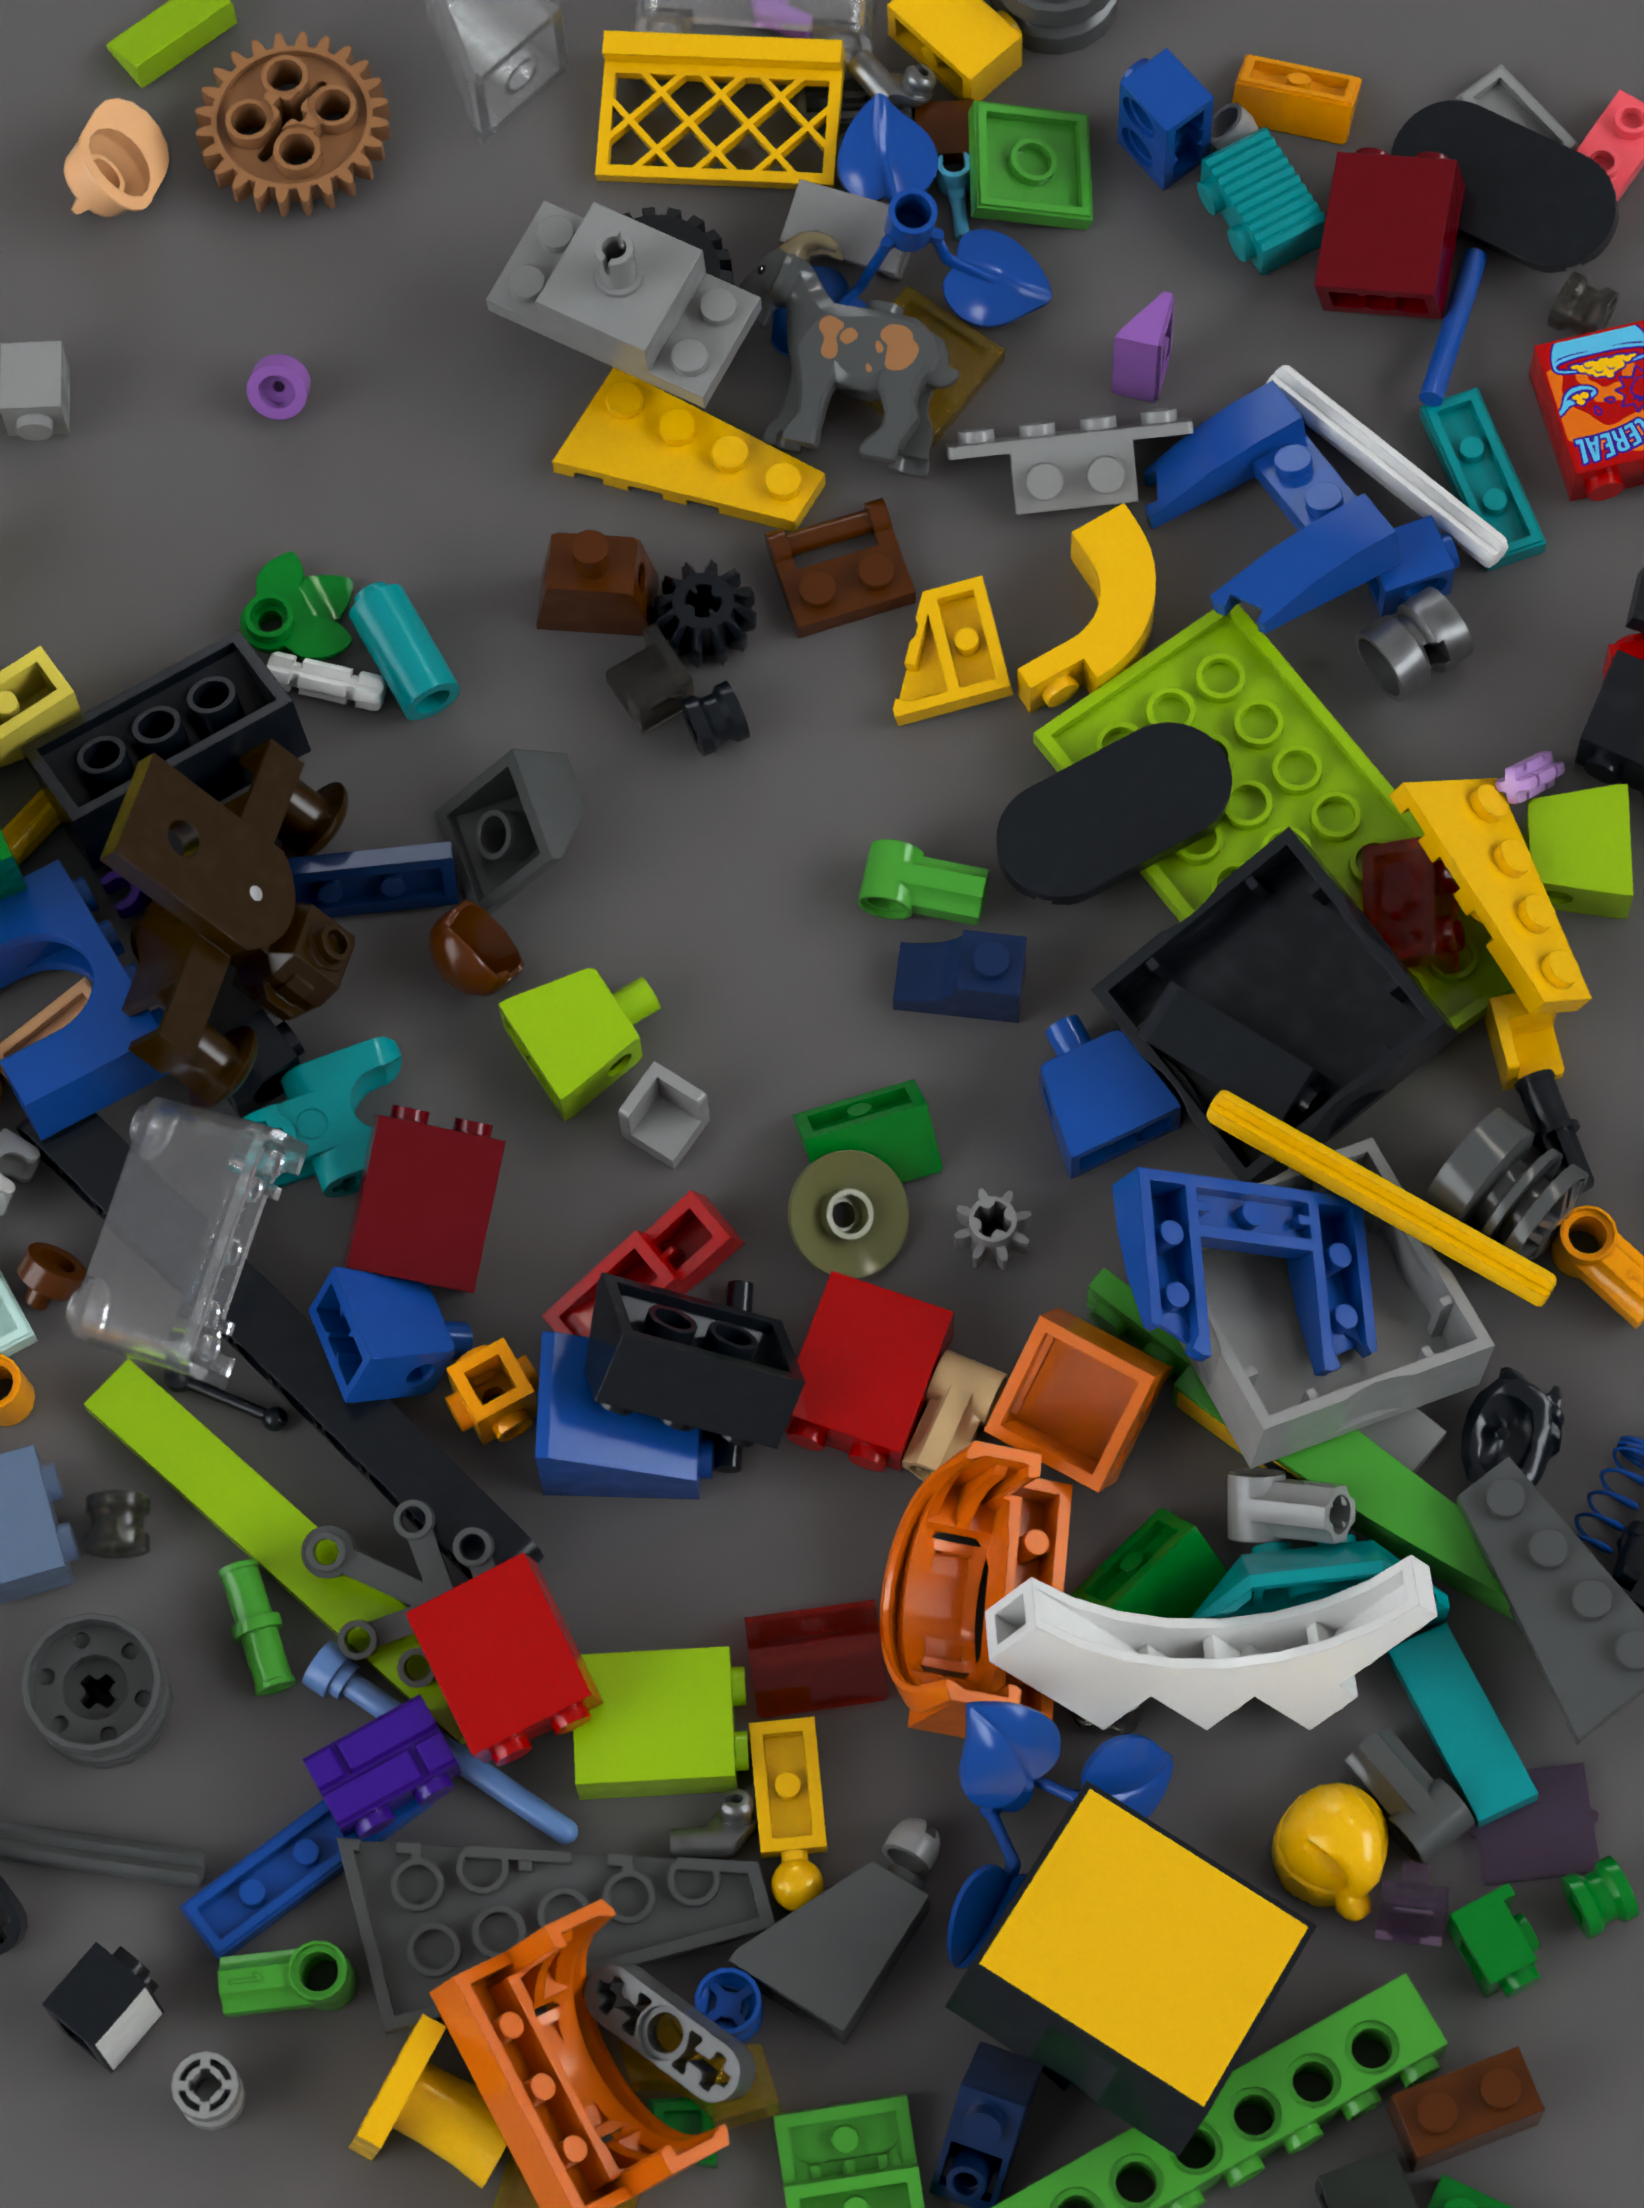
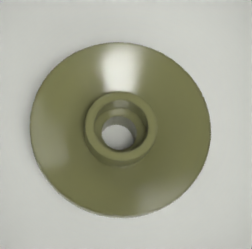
[788,1150,909,1278]

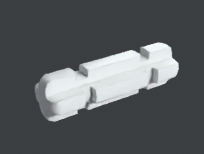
[267,651,387,711]

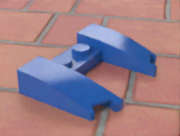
[1144,380,1401,634]
[1112,1167,1378,1376]

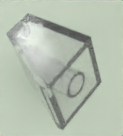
[425,0,569,143]

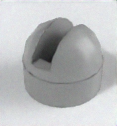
[1211,103,1259,150]
[882,1817,941,1876]

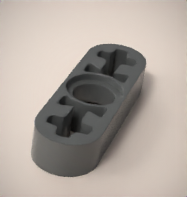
[584,1963,756,2103]

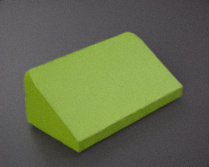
[106,0,237,89]

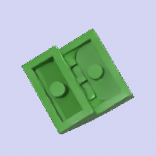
[773,2093,925,2208]

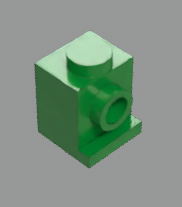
[1445,1883,1542,1998]

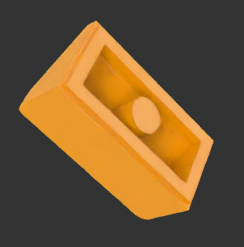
[1232,54,1362,144]

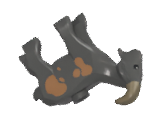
[739,230,960,480]

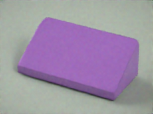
[1112,291,1175,403]

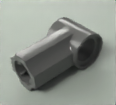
[1343,1726,1475,1866]

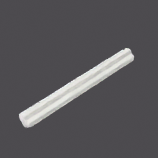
[1266,365,1509,568]

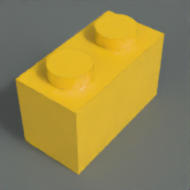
[887,0,1022,101]

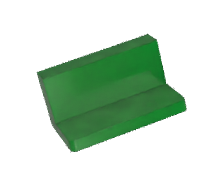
[792,1079,943,1183]
[1069,1507,1228,1618]

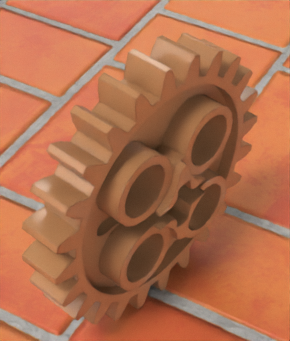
[195,32,391,217]

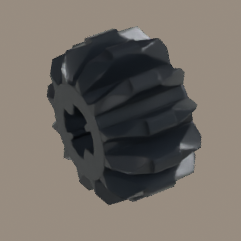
[652,559,757,669]

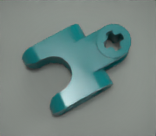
[234,1036,403,1198]

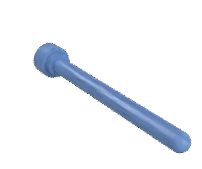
[302,1640,578,1845]

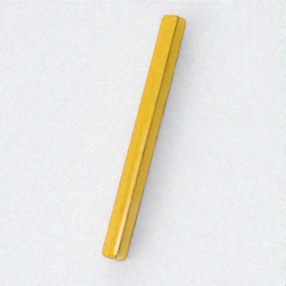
[1206,1090,1557,1307]

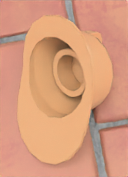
[63,98,170,217]

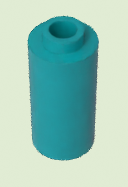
[349,582,460,720]

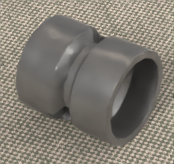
[1355,587,1473,702]

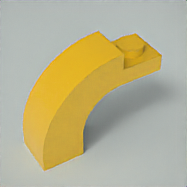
[1017,503,1156,713]

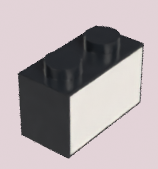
[42,1942,165,2073]

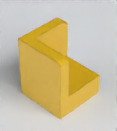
[1484,992,1565,1090]

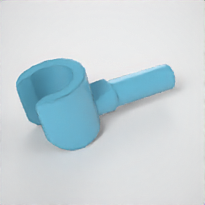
[937,152,970,241]

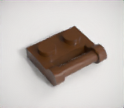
[764,498,916,638]

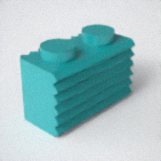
[1197,127,1326,275]

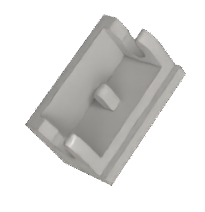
[780,179,911,281]

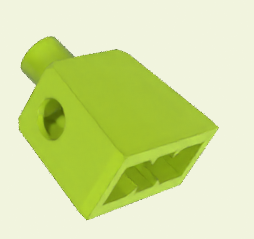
[1521,784,1634,919]
[498,968,661,1122]

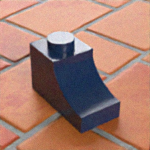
[893,930,1027,1023]

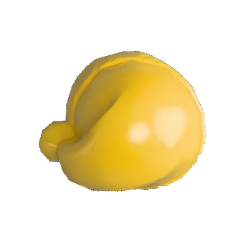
[1271,1782,1389,1922]

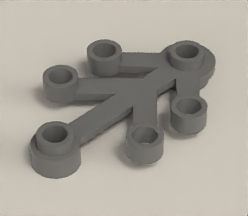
[301,1500,496,1688]

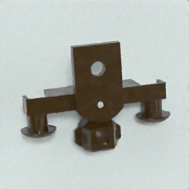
[100,738,355,1109]

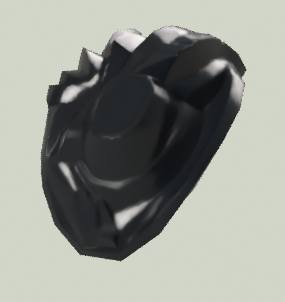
[1461,1367,1565,1486]

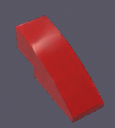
[542,1190,745,1337]

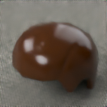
[429,900,524,997]

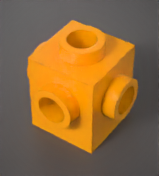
[445,1337,539,1445]

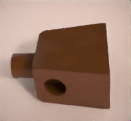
[537,530,659,637]

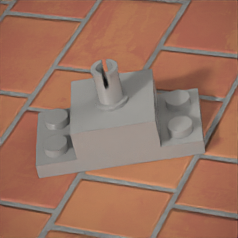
[486,200,762,408]

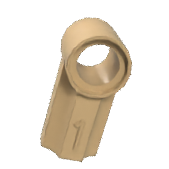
[902,1349,1008,1481]

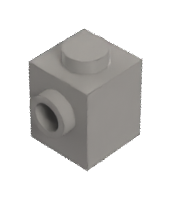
[0,341,70,441]

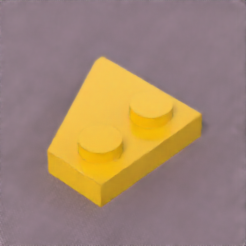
[893,575,1014,726]

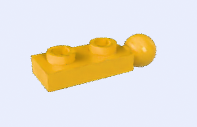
[749,1716,828,1912]

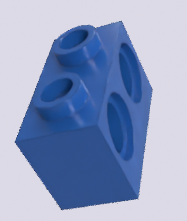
[1117,48,1214,191]

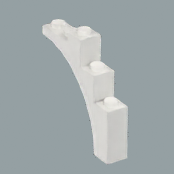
[985,1555,1438,1730]

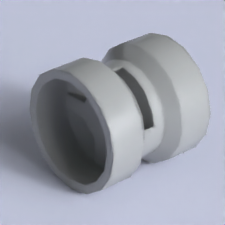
[171,2051,246,2131]

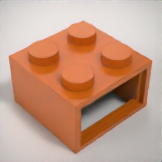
[983,1307,1173,1493]

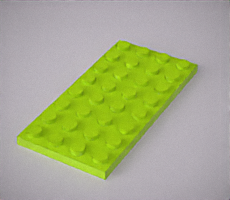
[1033,604,1515,1033]

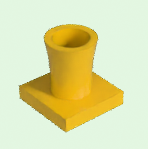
[348,2014,507,2189]

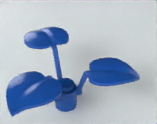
[771,93,1052,358]
[947,1701,1173,1969]

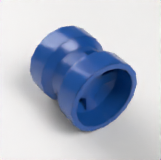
[694,1967,763,2044]

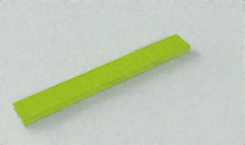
[83,1358,466,1745]

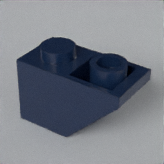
[929,2041,1044,2208]

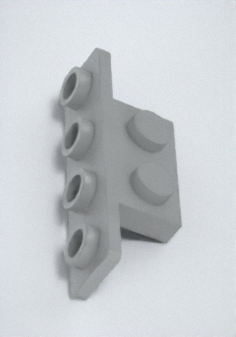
[945,408,1194,515]

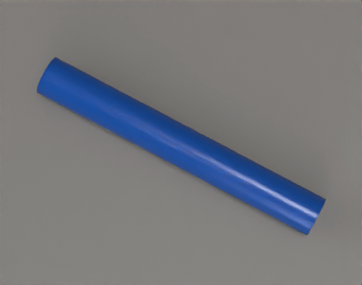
[1419,248,1488,407]

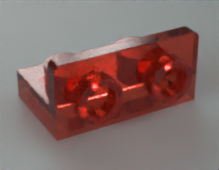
[1362,836,1465,975]

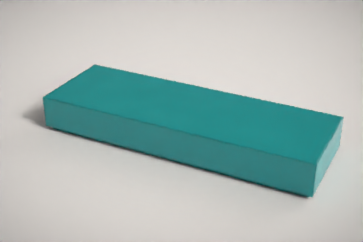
[1419,387,1547,572]
[1387,1622,1539,1828]

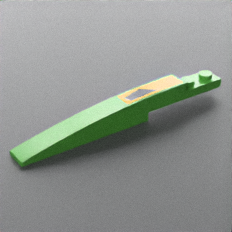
[1087,1267,1514,1620]

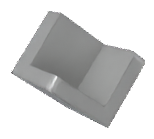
[618,1061,710,1170]

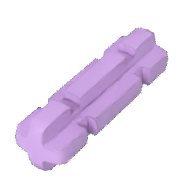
[1495,750,1565,805]

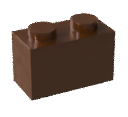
[1387,2046,1545,2173]

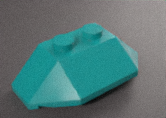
[1191,1534,1450,1628]

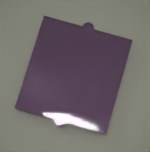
[1469,1762,1599,1886]

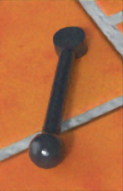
[164,1364,288,1432]

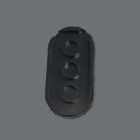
[1391,100,1619,273]
[996,722,1232,905]

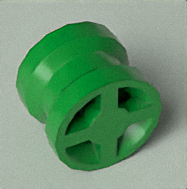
[1560,1855,1639,1939]

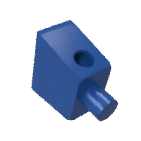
[1039,1015,1181,1179]
[308,1267,473,1403]

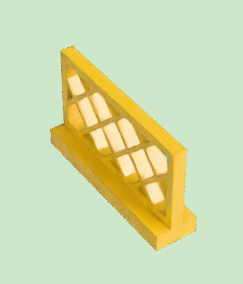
[595,30,848,189]

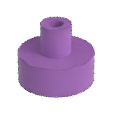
[246,354,311,420]

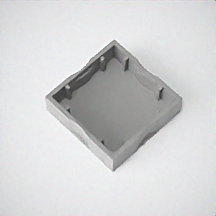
[1178,1137,1495,1469]

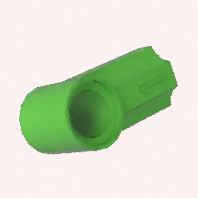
[857,839,989,926]
[218,1940,358,2018]

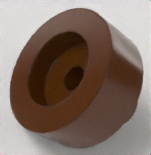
[17,1242,87,1310]

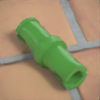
[218,1559,296,1697]

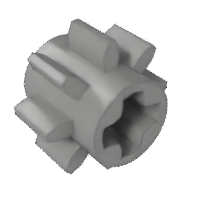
[954,1188,1032,1271]

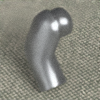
[847,50,936,108]
[670,1789,758,1860]

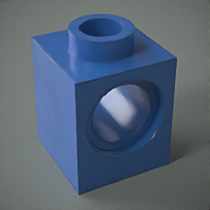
[1366,515,1460,617]

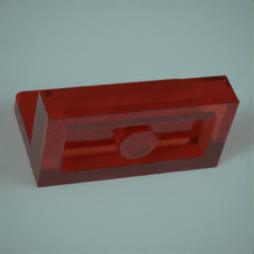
[744,1599,888,1718]

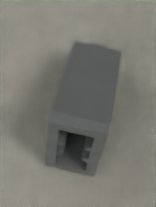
[729,1861,930,2045]

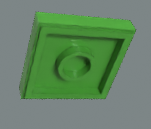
[968,100,1093,230]

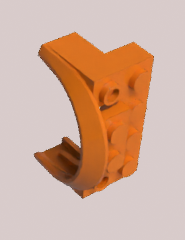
[880,1440,1073,1738]
[429,1898,729,2208]

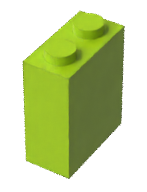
[573,1646,750,1800]

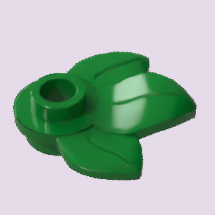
[240,551,354,661]

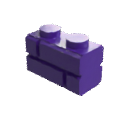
[302,1694,462,1839]

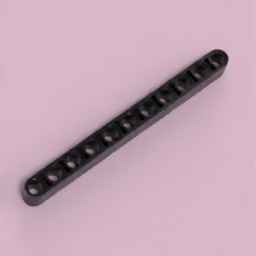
[16,1112,544,1580]

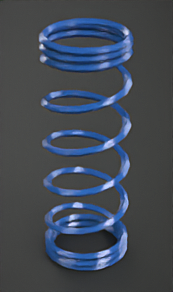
[1574,1435,1644,1555]

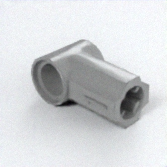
[1228,1468,1356,1544]

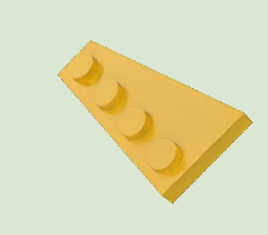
[552,367,826,531]
[1389,778,1592,1015]

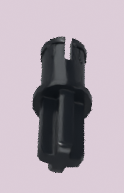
[1514,1069,1594,1194]

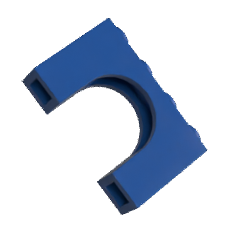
[0,859,170,1141]

